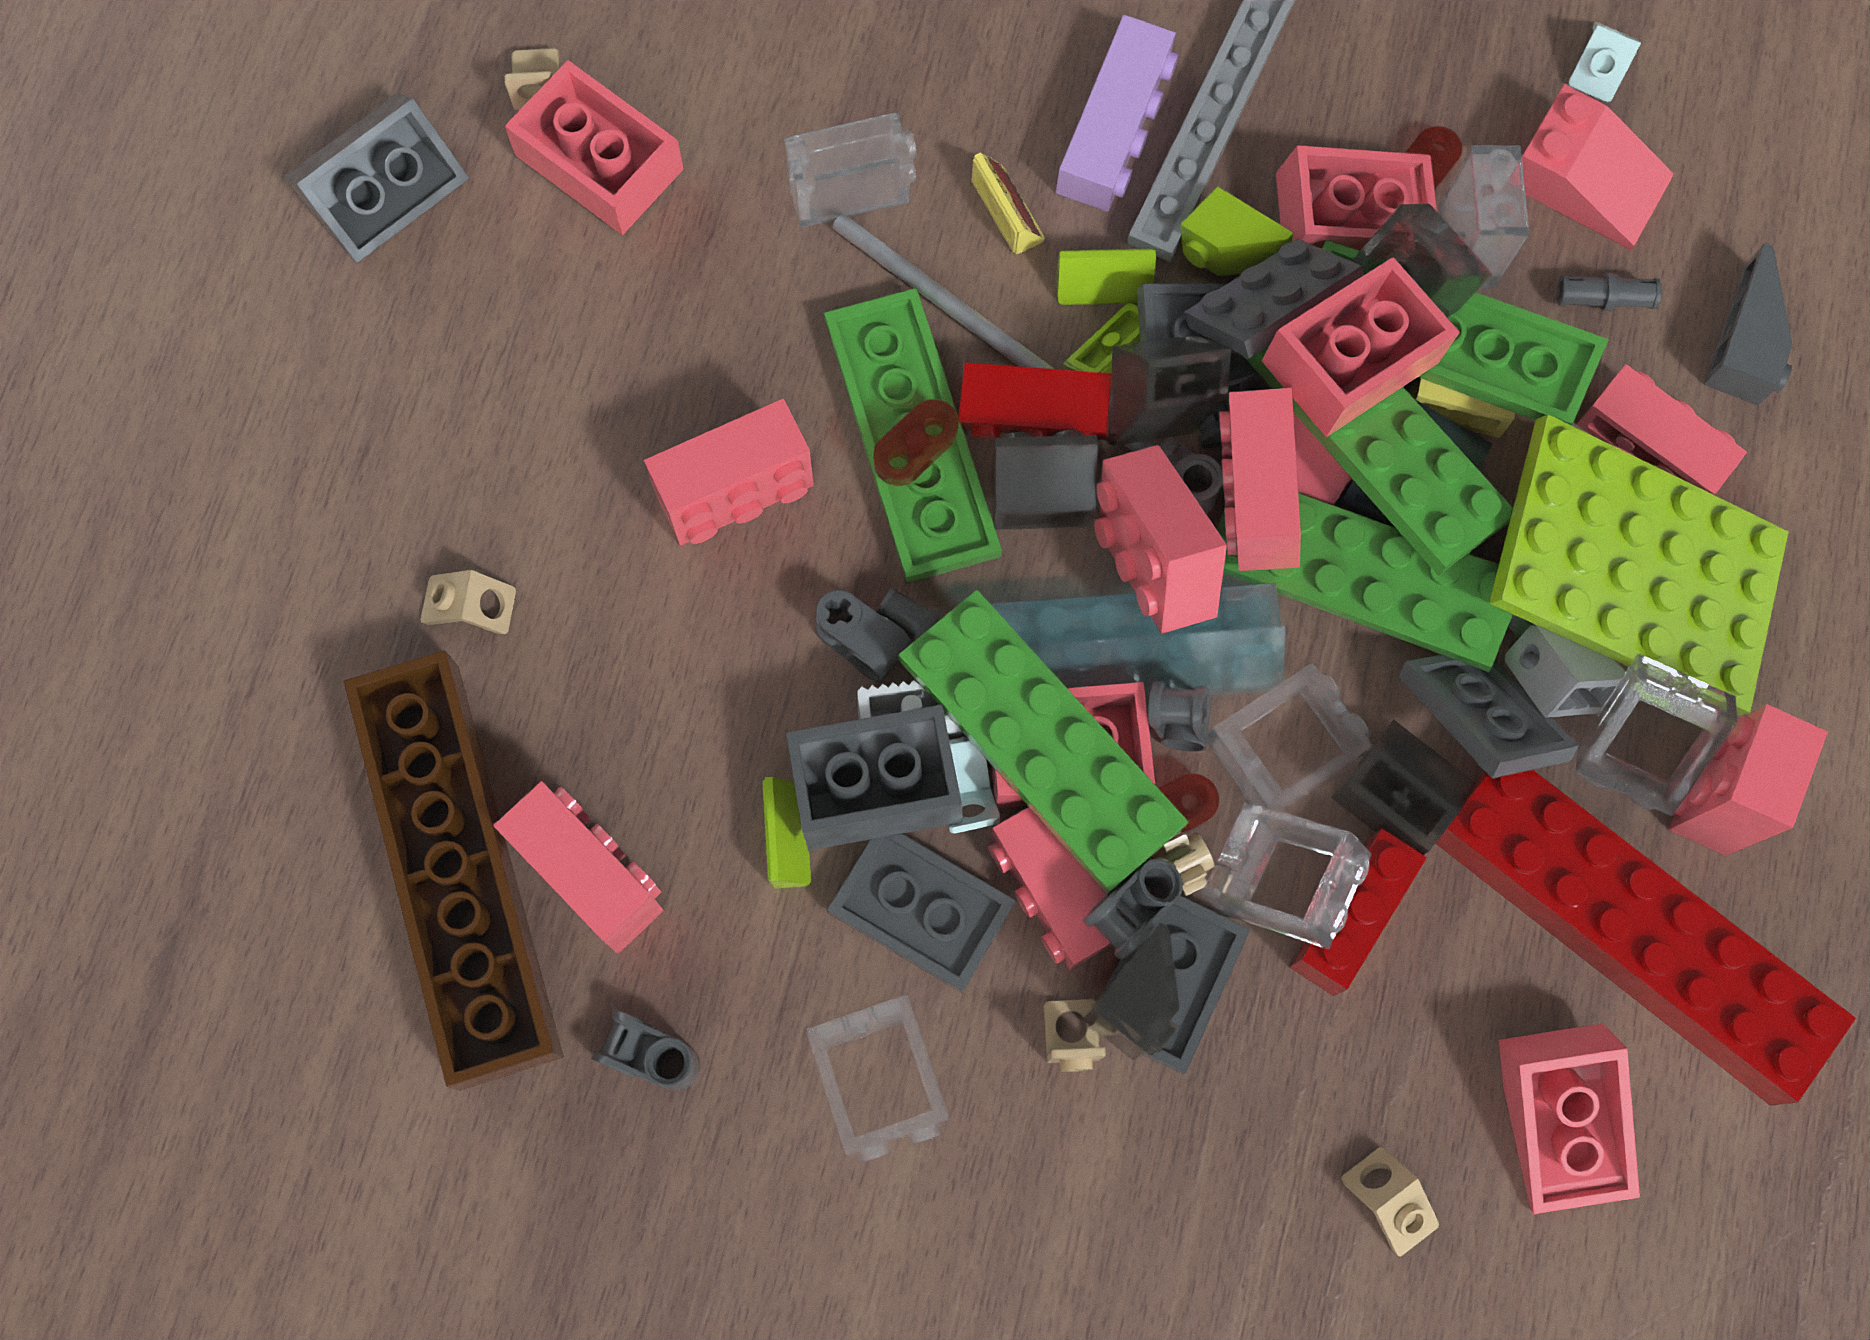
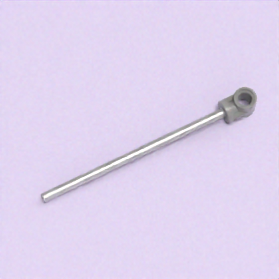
[833,213,1223,514]

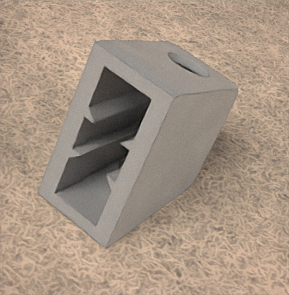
[1505,615,1633,718]

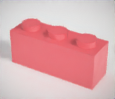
[1577,364,1748,495]
[988,807,1112,971]

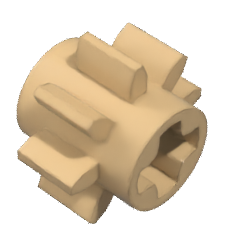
[1150,831,1214,896]

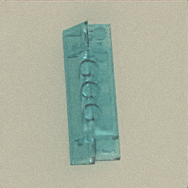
[991,583,1286,700]

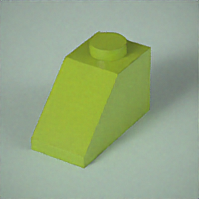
[1181,186,1293,276]

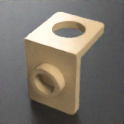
[505,48,560,110]
[421,570,516,634]
[1044,999,1106,1072]
[1341,1148,1439,1257]

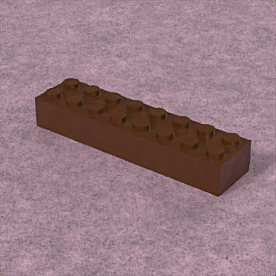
[343,650,564,1091]

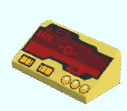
[972,153,1045,255]

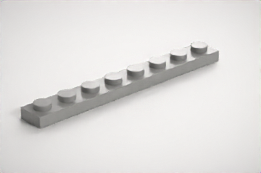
[1127,0,1296,262]

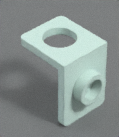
[1569,22,1641,102]
[948,737,1000,833]

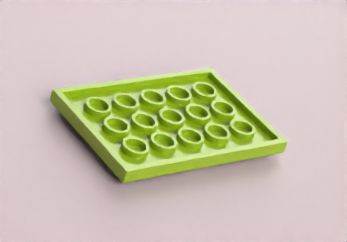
[1489,414,1789,716]

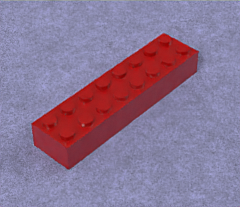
[1430,770,1856,1106]

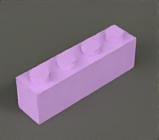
[1056,14,1179,212]

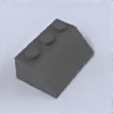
[284,93,470,263]
[786,704,963,851]

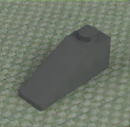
[1703,243,1792,405]

